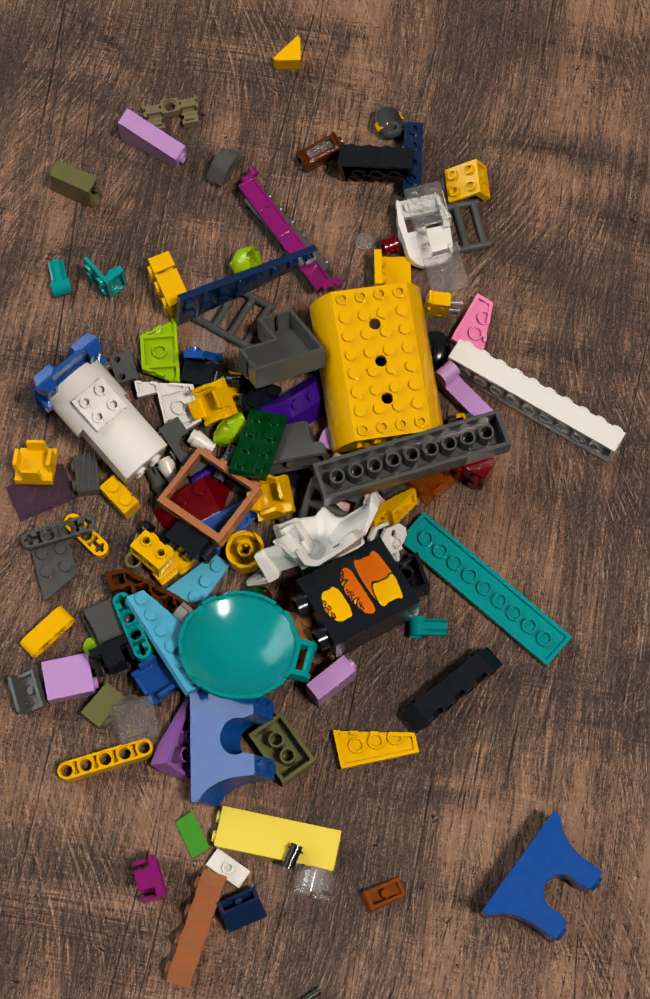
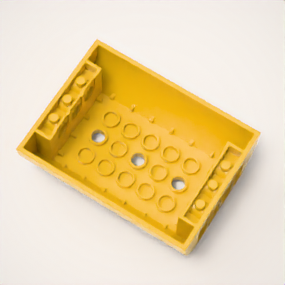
[309,282,444,454]

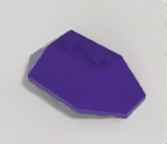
[259,373,325,424]

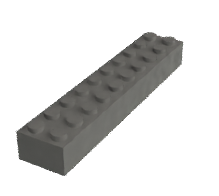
[312,409,511,507]

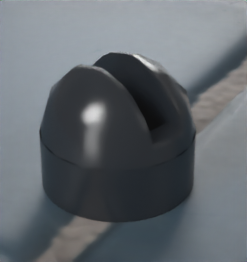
[138,521,155,533]

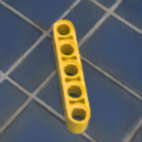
[57,738,155,782]

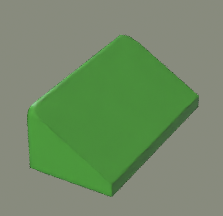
[175,812,211,859]

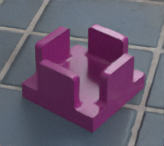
[132,855,168,904]

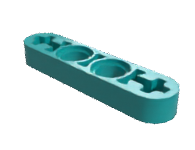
[113,592,153,662]

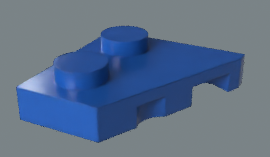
[184,347,223,362]

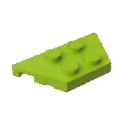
[140,317,181,383]

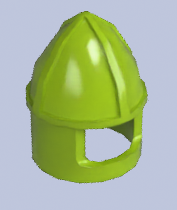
[213,411,246,447]

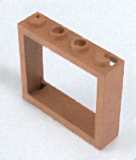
[157,446,262,549]

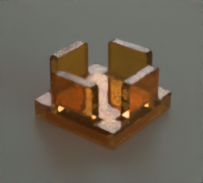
[406,469,456,506]

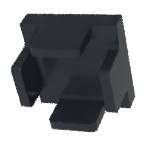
[88,634,137,677]

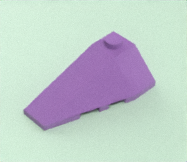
[150,694,191,782]

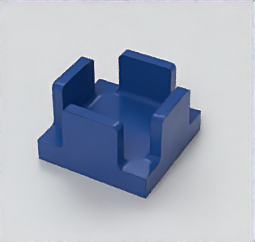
[131,654,181,708]

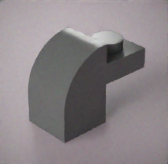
[206,148,244,186]

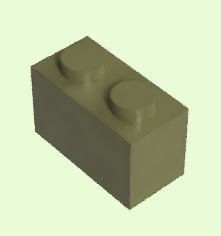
[81,682,127,730]

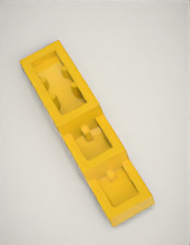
[363,488,418,539]

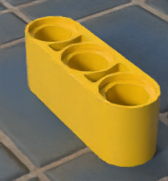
[20,606,75,658]

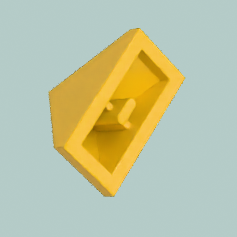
[273,36,301,70]

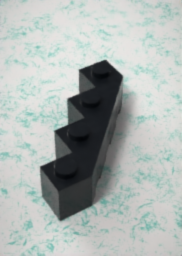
[402,647,503,733]

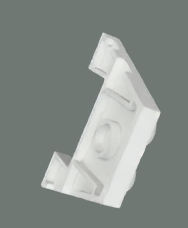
[134,380,202,444]

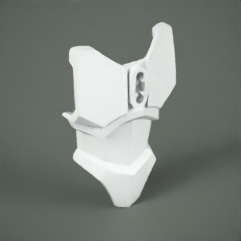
[246,492,380,586]

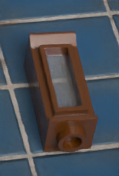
[296,132,344,174]

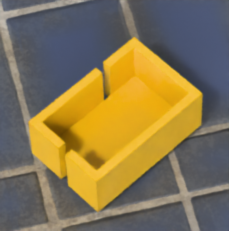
[147,251,187,319]

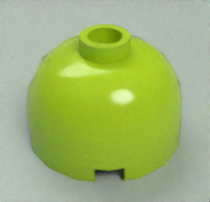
[230,246,262,274]

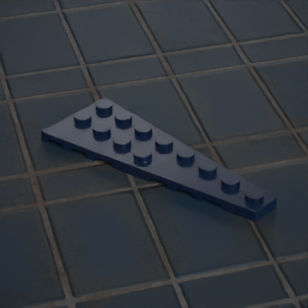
[175,245,318,325]

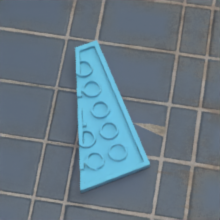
[125,590,201,696]

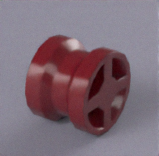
[380,235,401,257]

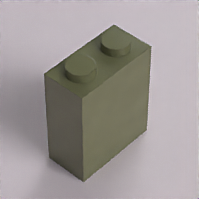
[49,160,101,208]

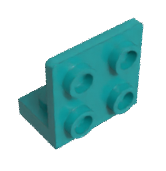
[83,257,128,299]

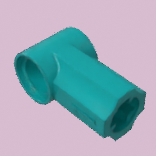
[48,259,72,297]
[409,615,448,639]

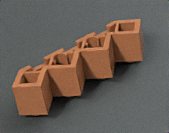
[165,869,227,989]

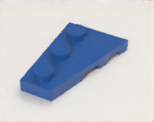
[200,499,258,556]

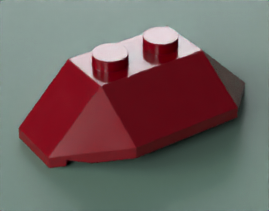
[154,476,230,529]

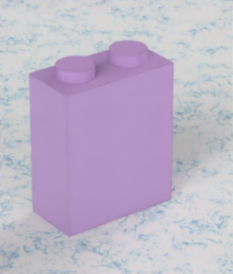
[41,653,99,704]
[306,655,356,707]

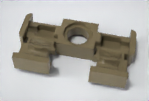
[142,94,200,133]

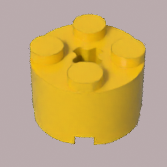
[226,530,264,574]

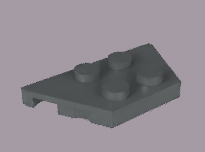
[26,531,78,602]

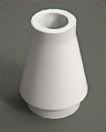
[187,429,216,451]
[157,456,177,483]

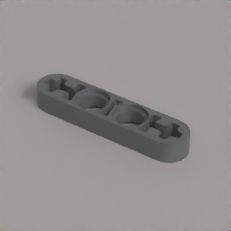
[21,515,96,550]

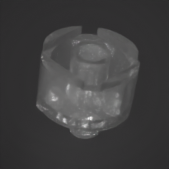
[292,864,337,901]

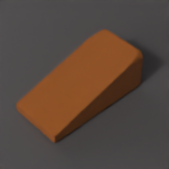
[360,877,407,913]

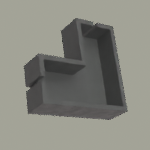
[239,309,326,389]

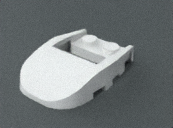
[395,192,453,269]

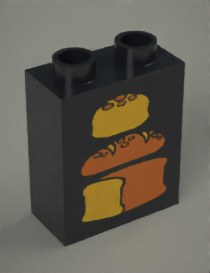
[291,537,420,659]

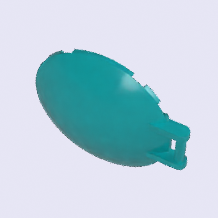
[179,591,318,700]

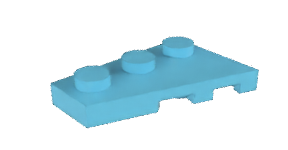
[167,555,230,607]

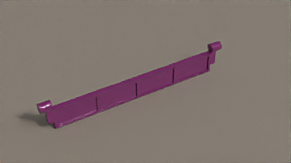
[238,166,342,291]

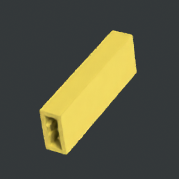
[211,806,341,873]

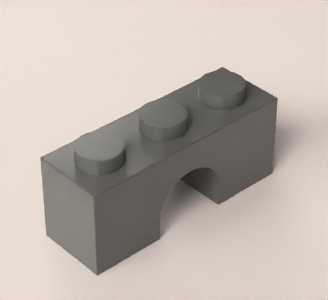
[159,416,210,478]

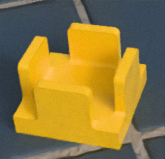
[188,378,238,427]
[12,440,59,485]
[246,474,296,523]

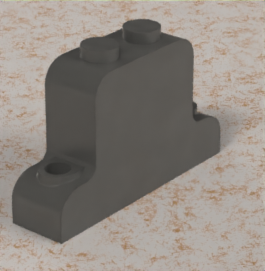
[269,421,330,475]

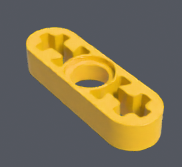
[64,514,109,558]

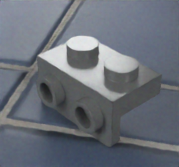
[7,669,47,715]

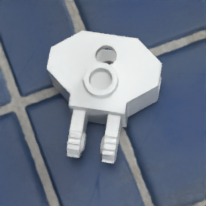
[367,522,407,563]

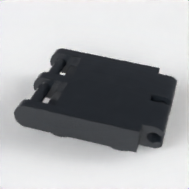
[237,377,282,415]

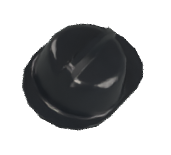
[428,331,450,372]

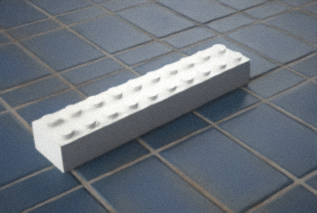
[448,339,626,463]

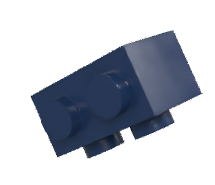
[217,886,267,933]

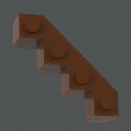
[106,568,198,615]

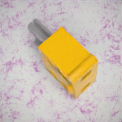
[424,290,463,317]

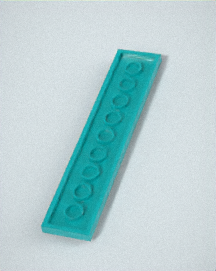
[402,512,572,667]

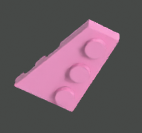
[450,293,493,350]

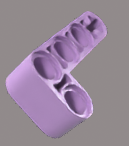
[435,360,493,416]

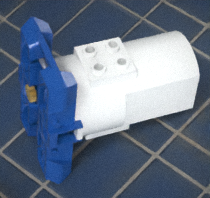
[30,333,167,485]

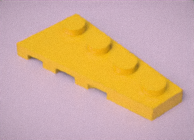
[333,730,419,770]

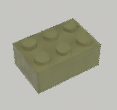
[248,712,316,787]

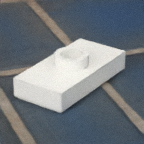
[206,848,251,889]

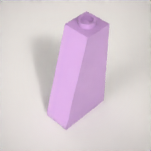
[118,109,187,168]

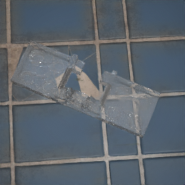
[403,180,469,293]

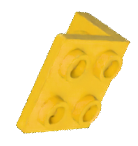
[445,159,491,203]
[374,249,411,286]

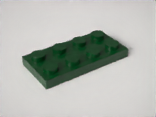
[228,409,288,481]

